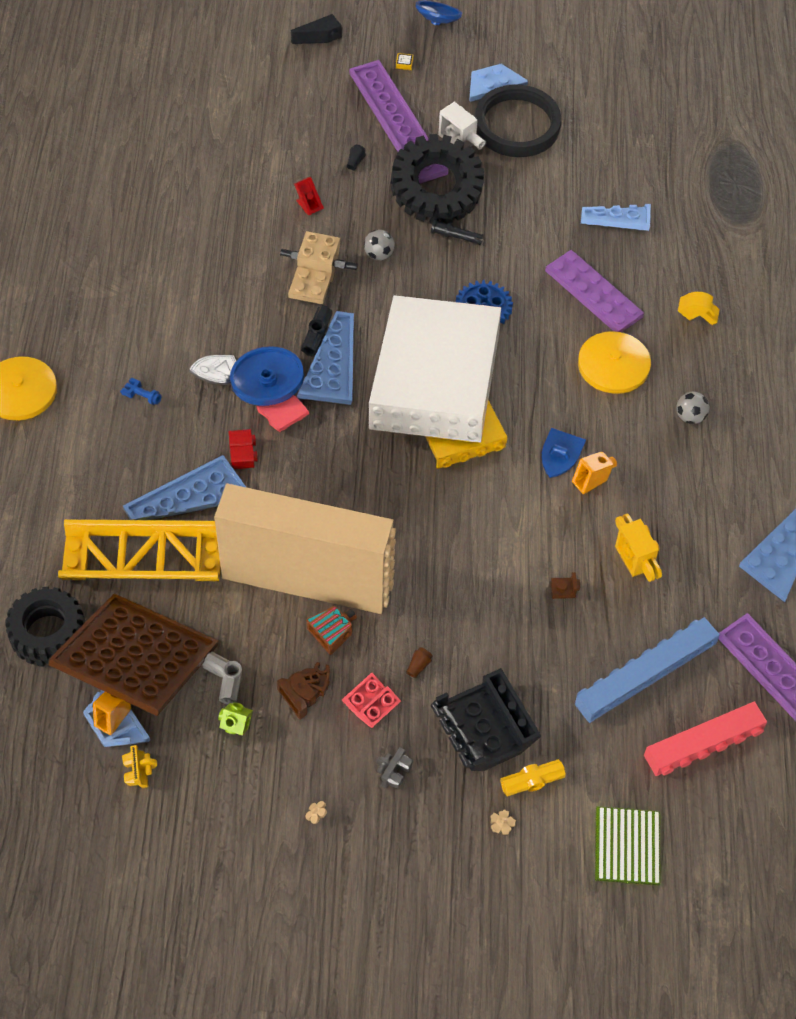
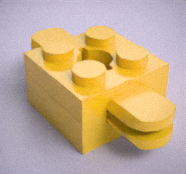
[615,513,662,582]

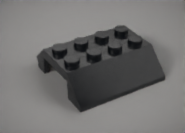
[430,668,541,771]

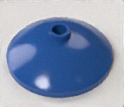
[415,0,462,25]

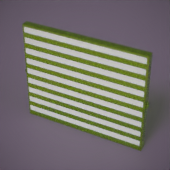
[595,806,660,885]

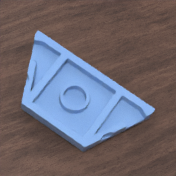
[469,64,528,102]
[83,690,150,747]

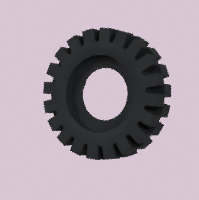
[390,134,484,224]

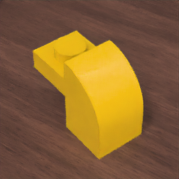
[678,292,720,325]

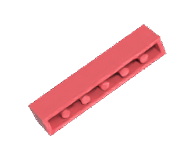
[644,701,767,776]

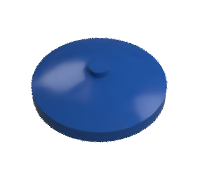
[230,347,304,406]

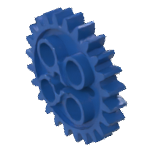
[455,280,513,324]

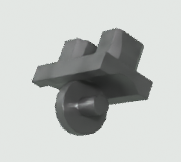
[376,747,413,789]

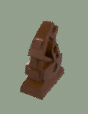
[277,662,330,720]

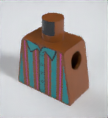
[307,606,357,655]

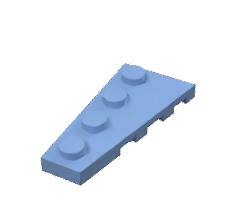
[581,204,651,231]

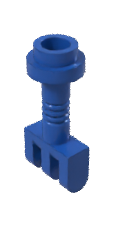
[120,378,162,405]

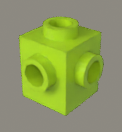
[218,703,253,735]

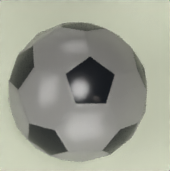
[364,229,395,261]
[676,391,710,424]

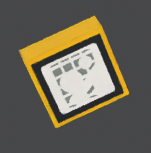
[396,53,414,70]

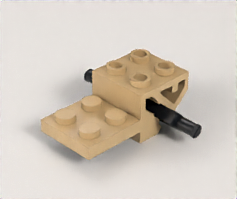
[280,231,358,304]

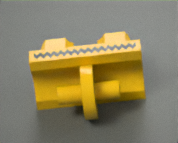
[122,745,157,788]

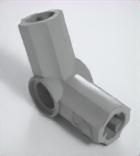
[203,652,243,705]

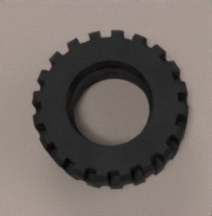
[5,586,85,666]

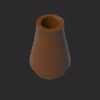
[406,647,433,678]

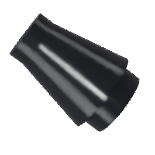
[347,144,366,171]

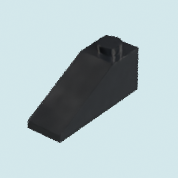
[291,14,342,44]

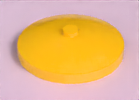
[578,331,651,394]
[0,357,57,421]

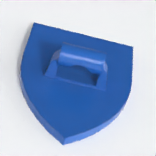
[542,428,586,478]

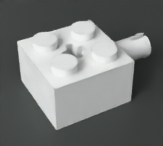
[438,102,486,150]

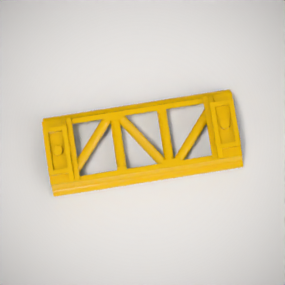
[58,519,221,581]

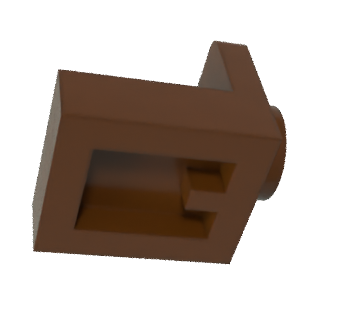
[550,572,580,599]

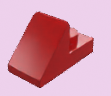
[294,177,324,215]

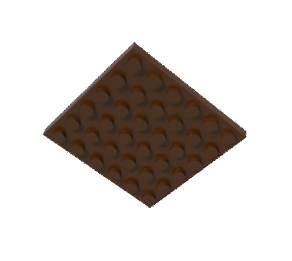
[49,593,218,716]

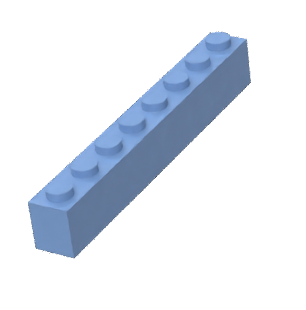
[575,617,720,723]

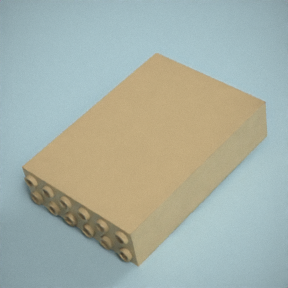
[214,483,396,614]

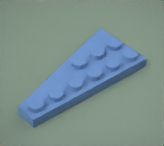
[297,311,354,405]
[123,455,246,520]
[739,509,796,602]

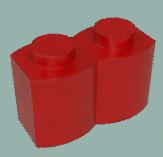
[228,429,258,469]

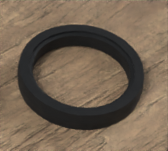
[474,84,561,157]

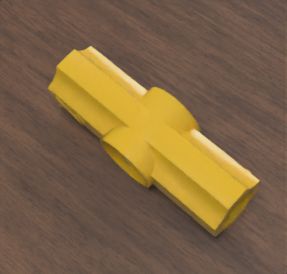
[500,759,566,797]

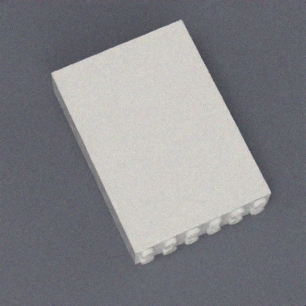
[369,295,501,443]

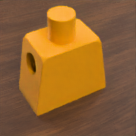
[572,452,617,494]
[93,692,131,736]

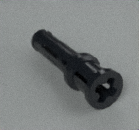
[431,218,484,245]

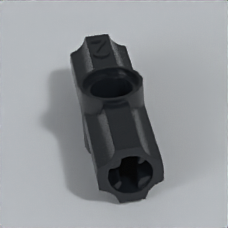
[301,305,333,357]

